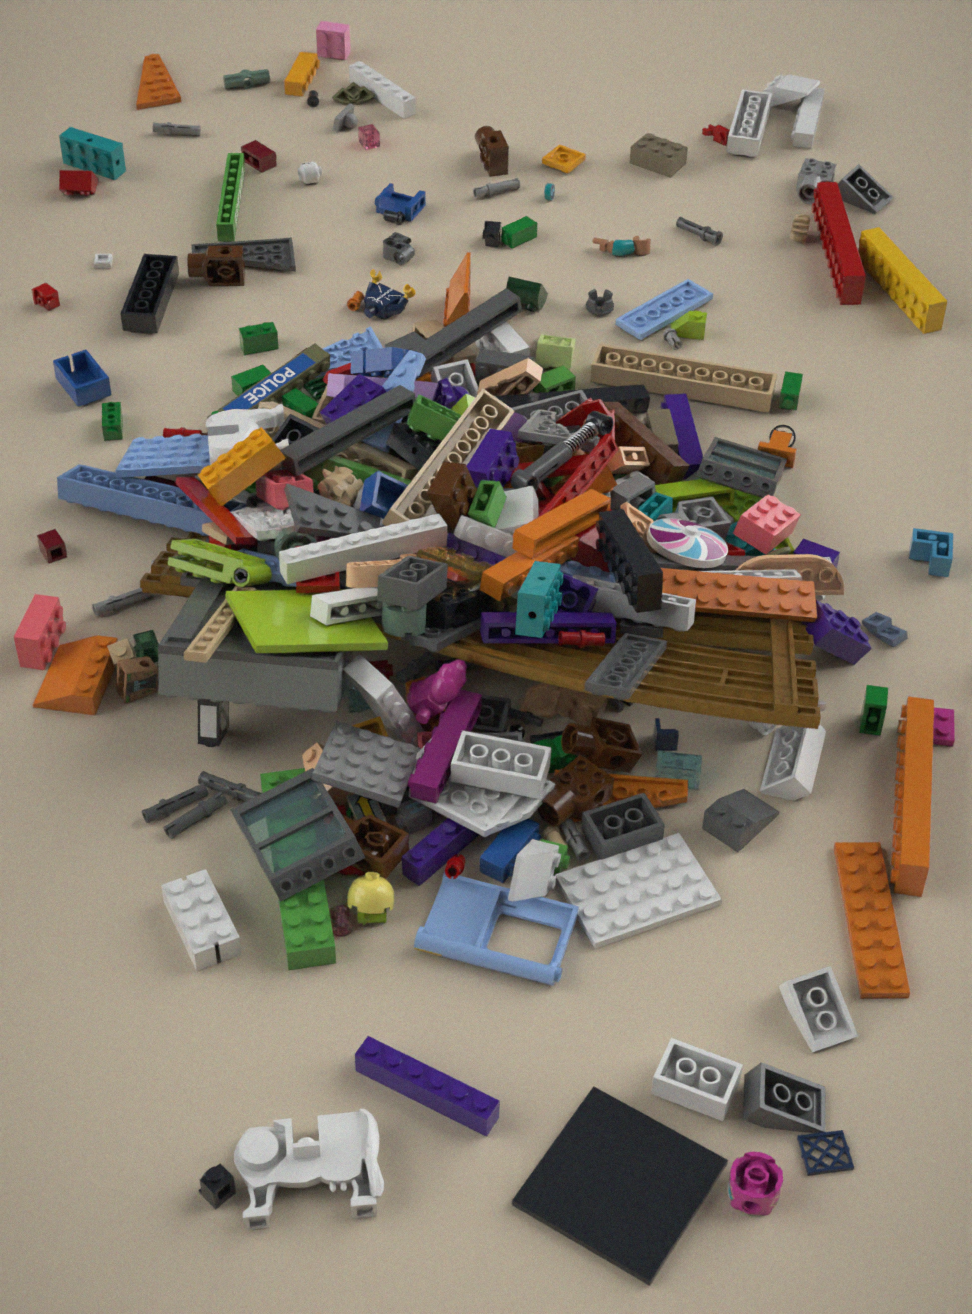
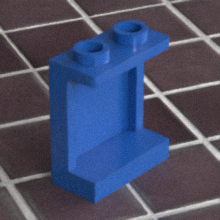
[375,183,426,222]

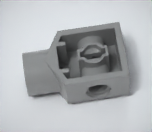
[796,158,837,204]
[657,497,731,541]

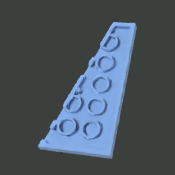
[361,350,426,453]

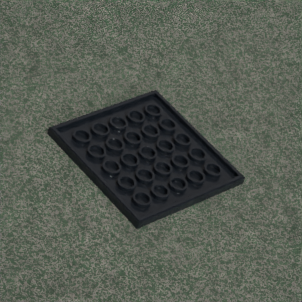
[512,1086,728,1286]

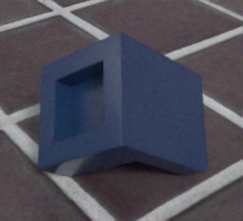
[653,718,679,751]

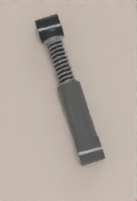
[511,411,614,492]

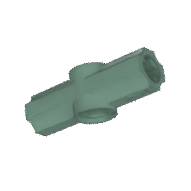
[223,69,270,89]

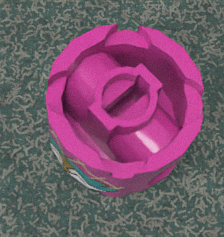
[727,1151,783,1215]

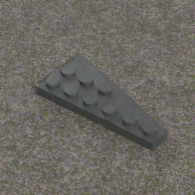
[284,484,385,538]

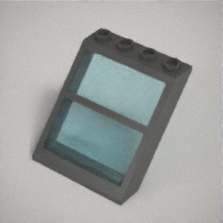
[696,437,787,498]
[230,768,365,902]

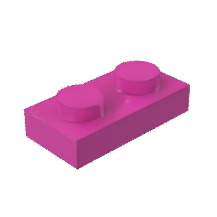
[933,707,955,747]

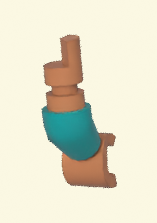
[592,235,651,256]

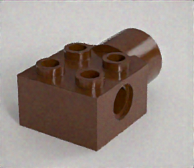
[475,126,509,177]
[187,245,245,286]
[561,717,643,773]
[537,755,614,827]
[326,814,409,879]

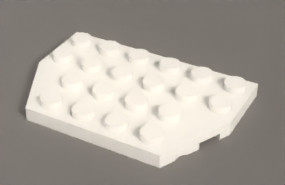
[231,502,319,541]
[409,738,555,837]

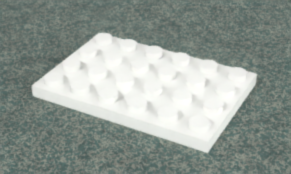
[555,833,722,949]

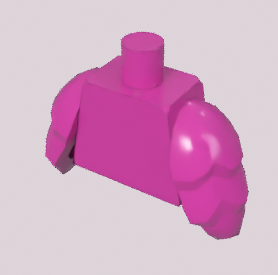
[407,659,467,724]

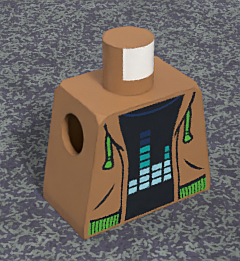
[116,657,159,704]

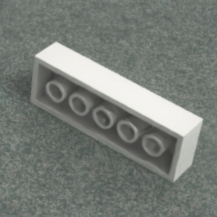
[726,89,772,157]

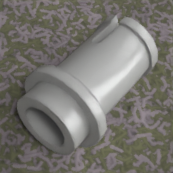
[663,328,683,350]

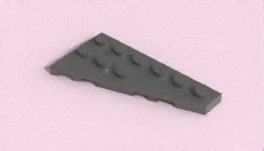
[191,238,296,272]

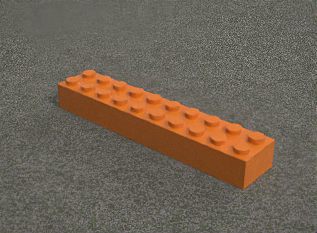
[890,696,934,897]

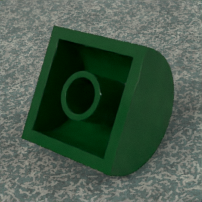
[506,276,548,312]

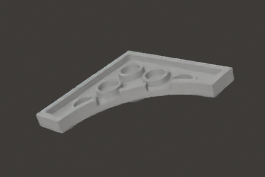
[518,409,600,452]

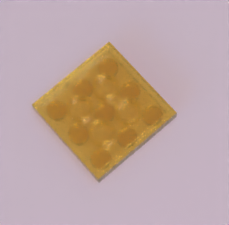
[416,546,493,580]

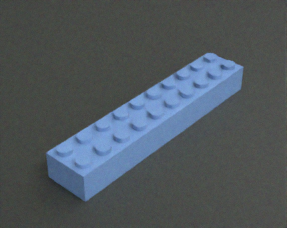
[57,464,246,536]

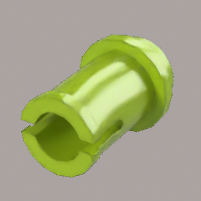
[357,908,387,926]

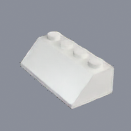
[760,725,826,801]

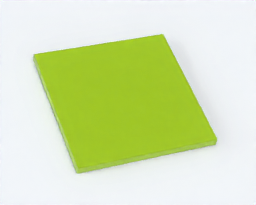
[225,589,388,654]

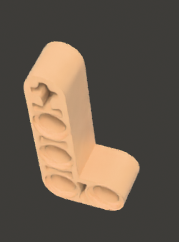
[346,554,424,588]

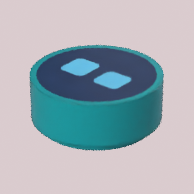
[544,183,555,200]

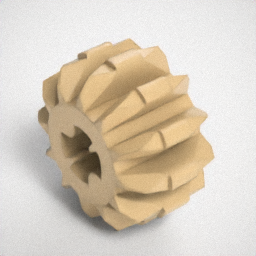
[790,214,811,242]

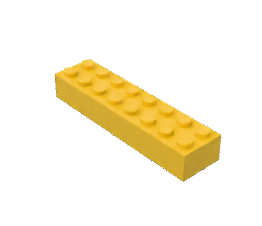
[858,227,948,334]

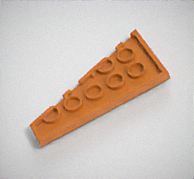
[136,54,182,110]
[550,770,688,826]

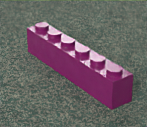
[408,689,482,804]

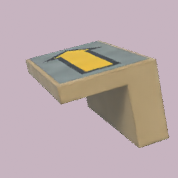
[346,794,387,822]

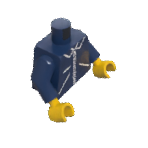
[364,269,416,320]

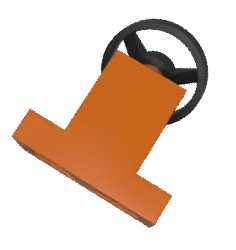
[758,425,797,468]

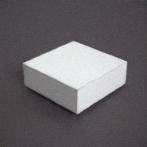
[94,254,113,269]

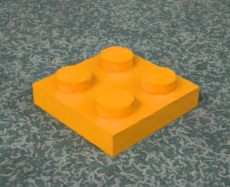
[542,144,586,173]

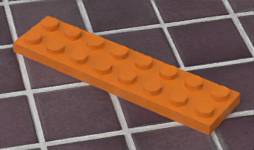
[661,568,817,622]
[834,842,910,999]

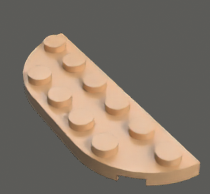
[736,554,844,595]

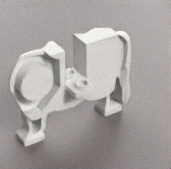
[206,404,289,471]
[234,1109,384,1230]

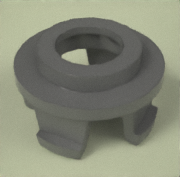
[586,289,614,316]

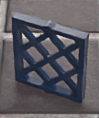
[797,1130,854,1176]

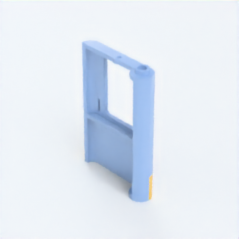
[414,872,579,986]

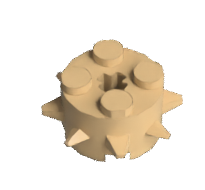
[318,466,363,508]

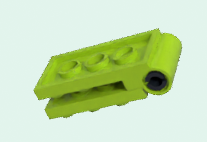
[168,539,272,587]

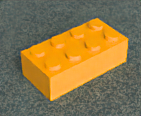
[198,427,285,507]

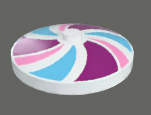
[646,518,728,568]

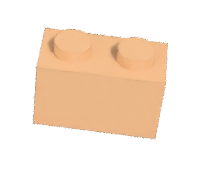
[607,447,650,474]

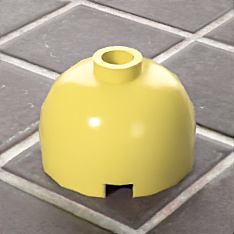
[347,872,394,914]

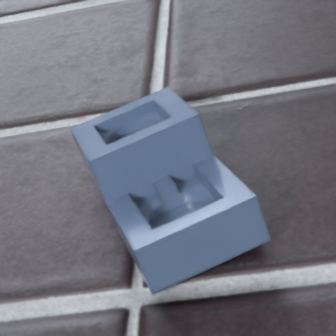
[862,612,908,647]

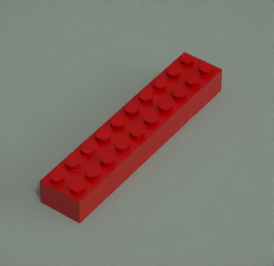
[811,182,866,305]

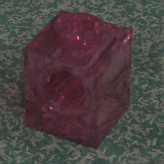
[358,124,380,150]

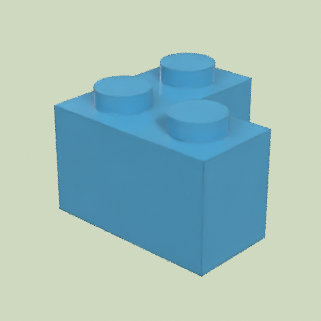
[909,528,953,577]

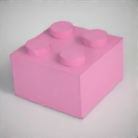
[316,21,351,60]

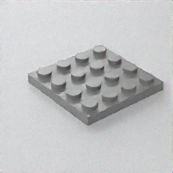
[311,721,421,808]

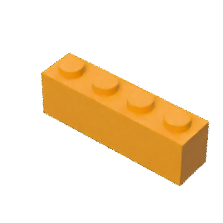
[284,52,320,97]

